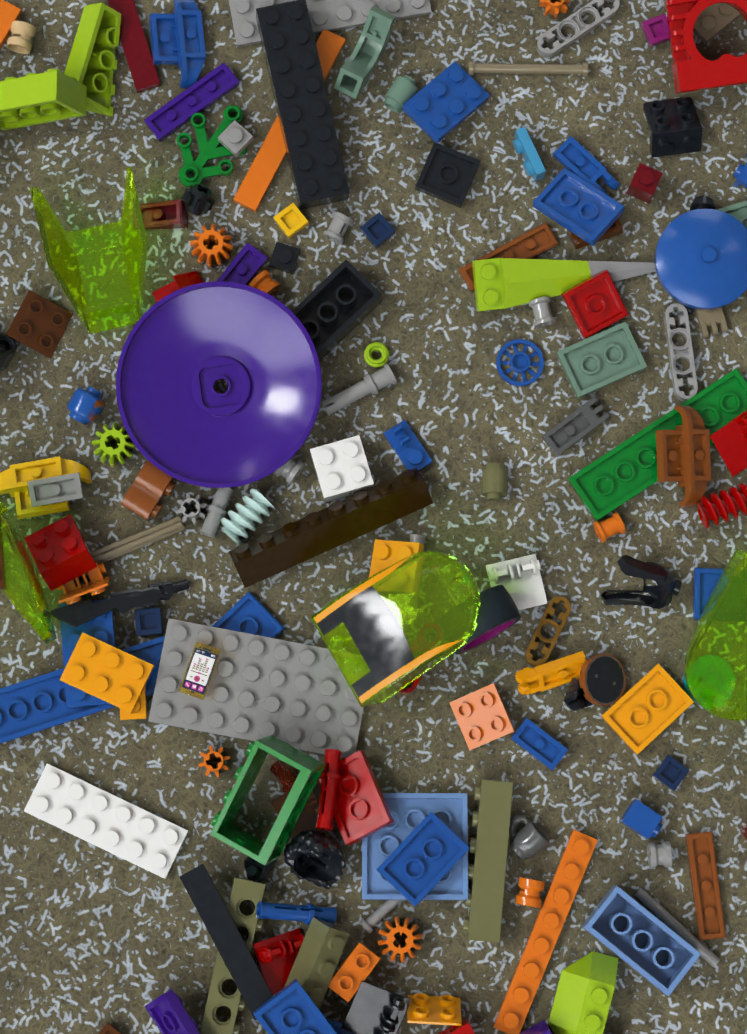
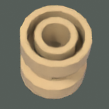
[6,21,36,54]

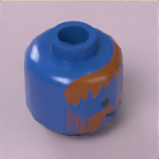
[67,386,105,425]

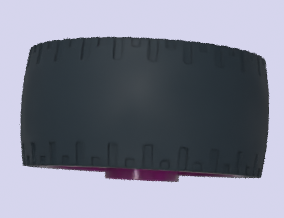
[437,585,521,654]

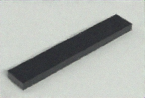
[180,864,273,1020]

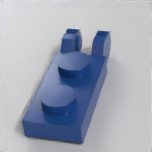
[553,136,619,195]

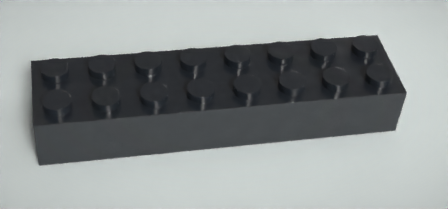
[256,0,350,210]

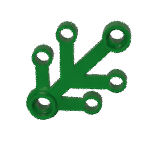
[176,105,247,188]

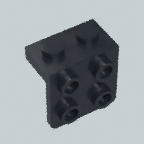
[643,97,702,158]

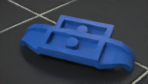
[149,0,206,88]

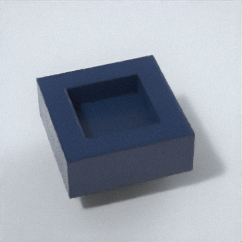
[360,212,395,249]
[134,608,163,637]
[652,754,689,791]

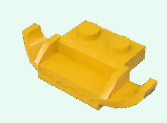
[0,456,92,519]

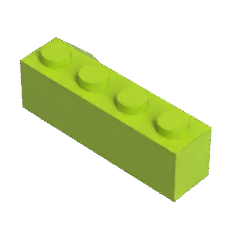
[64,3,121,117]

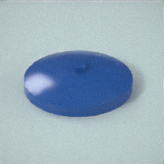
[654,208,747,310]

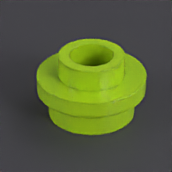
[364,342,389,368]

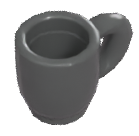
[509,814,550,860]

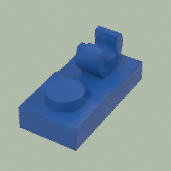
[383,420,433,471]

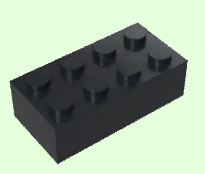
[292,260,382,362]

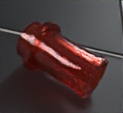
[270,760,297,794]

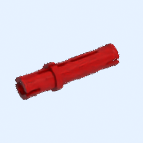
[316,749,341,831]

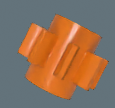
[539,0,570,19]
[198,745,231,778]

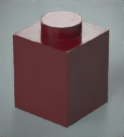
[626,163,663,204]

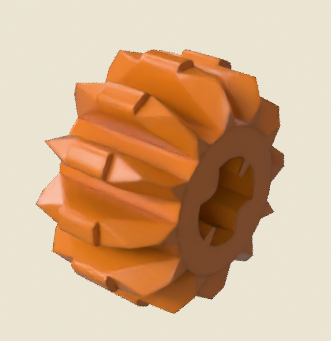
[190,224,233,268]
[378,916,422,962]

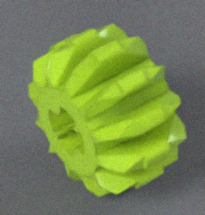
[92,422,136,467]

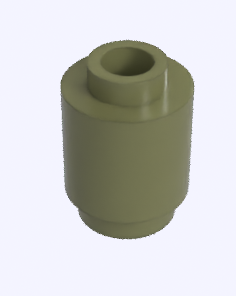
[482,463,508,502]

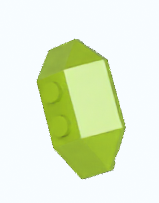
[548,951,619,1034]

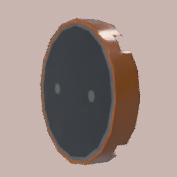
[579,654,626,706]

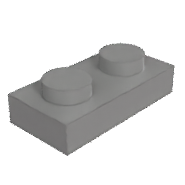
[27,472,84,507]

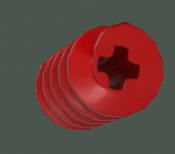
[696,483,747,529]

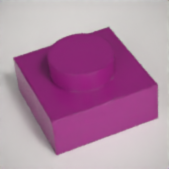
[641,14,670,48]

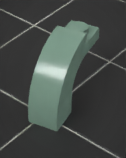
[334,6,396,99]

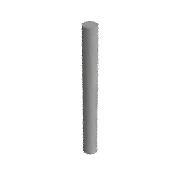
[634,887,720,967]

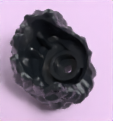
[284,830,346,889]

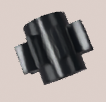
[182,184,215,215]

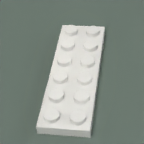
[24,764,188,879]

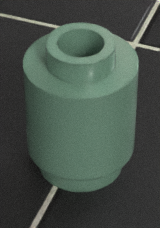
[383,75,418,114]

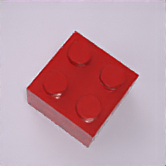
[24,514,97,591]

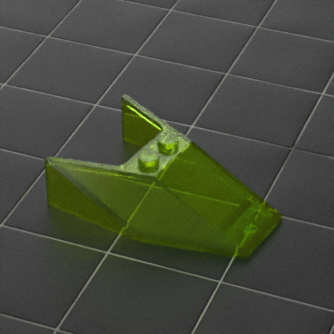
[30,166,148,334]

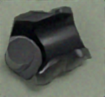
[564,678,593,711]
[244,856,277,882]

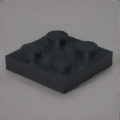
[415,142,481,208]

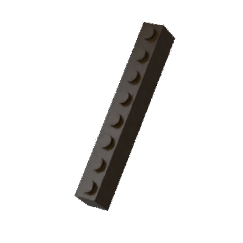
[229,467,433,588]

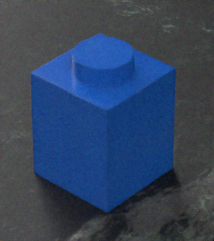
[619,799,663,839]

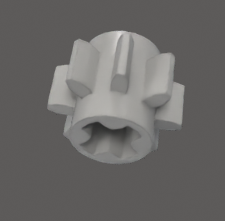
[175,493,207,526]

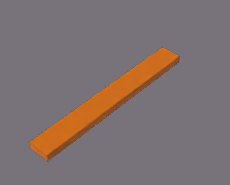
[233,30,346,212]

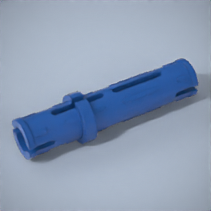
[256,901,337,925]

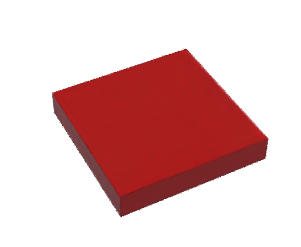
[561,270,629,339]

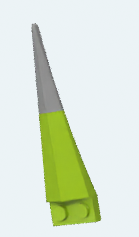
[472,258,656,311]

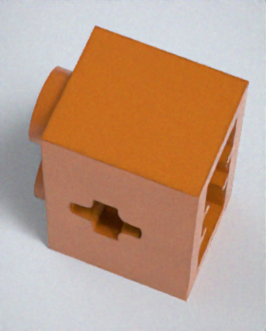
[328,941,380,1002]

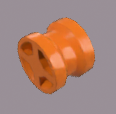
[249,270,281,296]

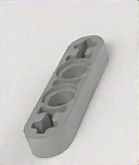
[536,0,620,58]
[664,303,698,401]

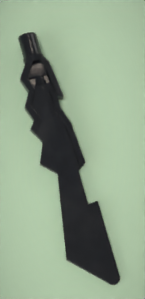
[50,579,189,628]

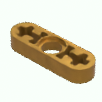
[525,596,571,667]

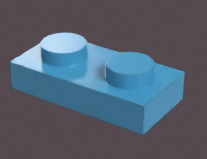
[512,127,546,182]

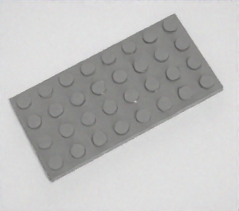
[148,618,370,758]

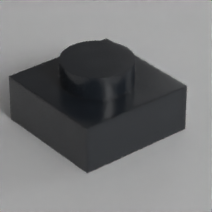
[269,242,301,274]

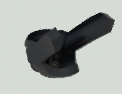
[601,555,682,609]

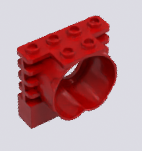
[664,0,747,94]

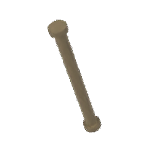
[468,61,588,77]

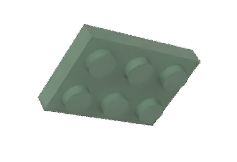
[556,321,647,399]

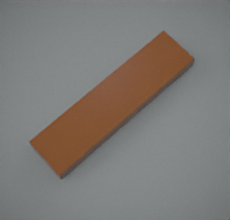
[459,222,559,292]
[685,831,726,940]

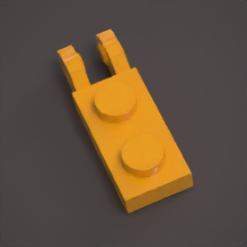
[515,651,586,695]

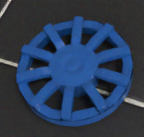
[496,339,544,387]

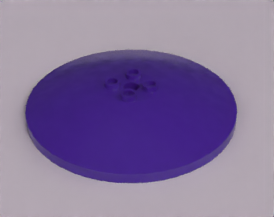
[116,281,322,488]

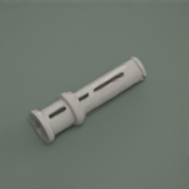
[321,363,397,416]

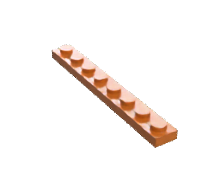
[493,830,598,1034]

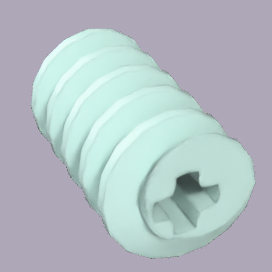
[220,488,275,545]

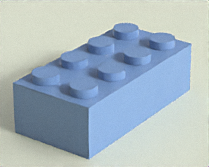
[581,885,701,996]

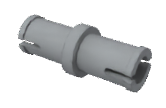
[199,488,234,538]

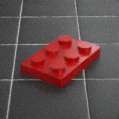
[319,750,394,846]

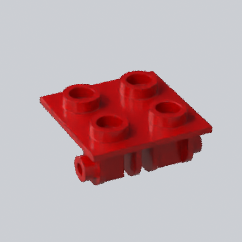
[710,410,747,477]
[252,928,305,995]

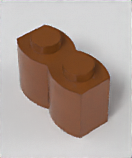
[121,460,176,522]

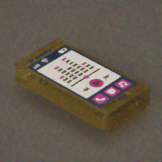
[179,642,221,700]

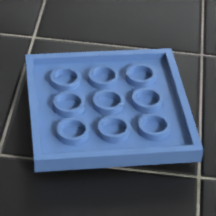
[362,793,468,900]

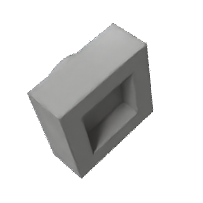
[218,120,254,157]

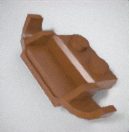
[656,405,711,508]

